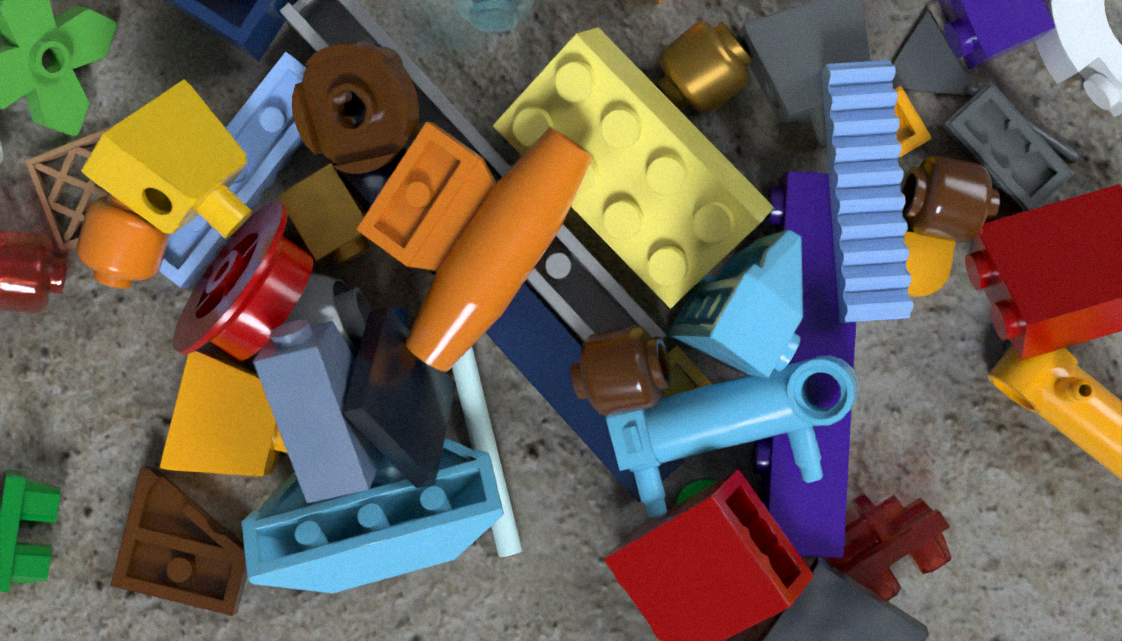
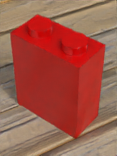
[965,184,1122,361]
[604,469,814,641]

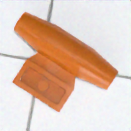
[356,121,594,372]

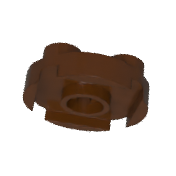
[292,41,420,174]

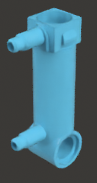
[606,355,859,519]

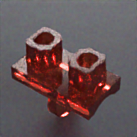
[827,493,952,601]

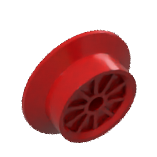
[172,201,313,361]

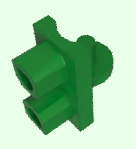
[0,469,61,592]

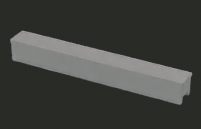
[280,0,666,342]

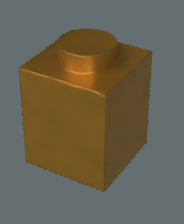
[277,163,370,267]

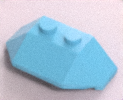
[666,230,803,378]
[242,438,504,593]

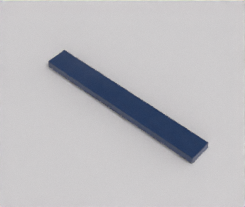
[331,93,685,503]

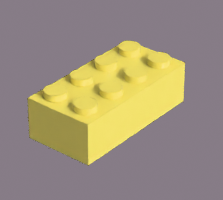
[493,27,774,309]

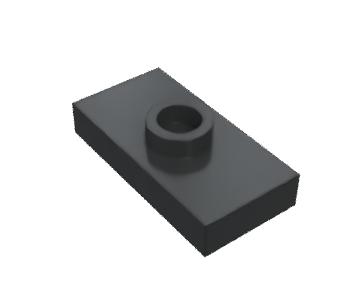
[940,81,1075,213]

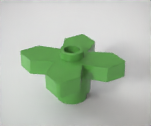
[0,0,117,136]

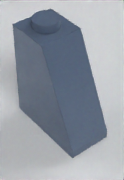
[253,319,384,503]

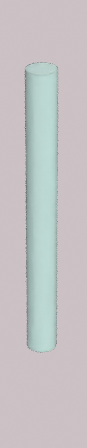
[452,347,522,557]

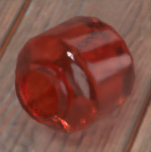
[0,229,67,314]

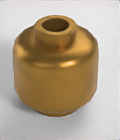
[658,21,753,114]

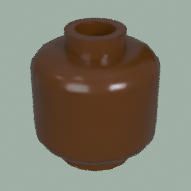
[901,155,1000,243]
[570,325,672,417]

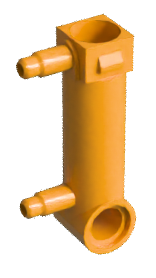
[987,345,1122,481]

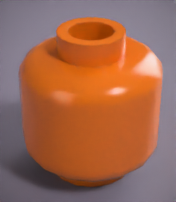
[76,193,170,289]

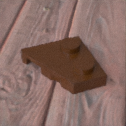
[110,466,247,616]

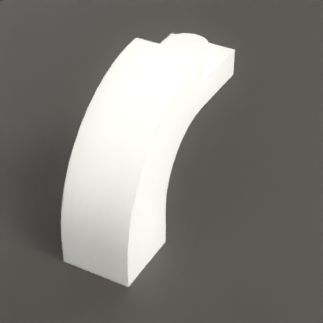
[1035,0,1122,117]

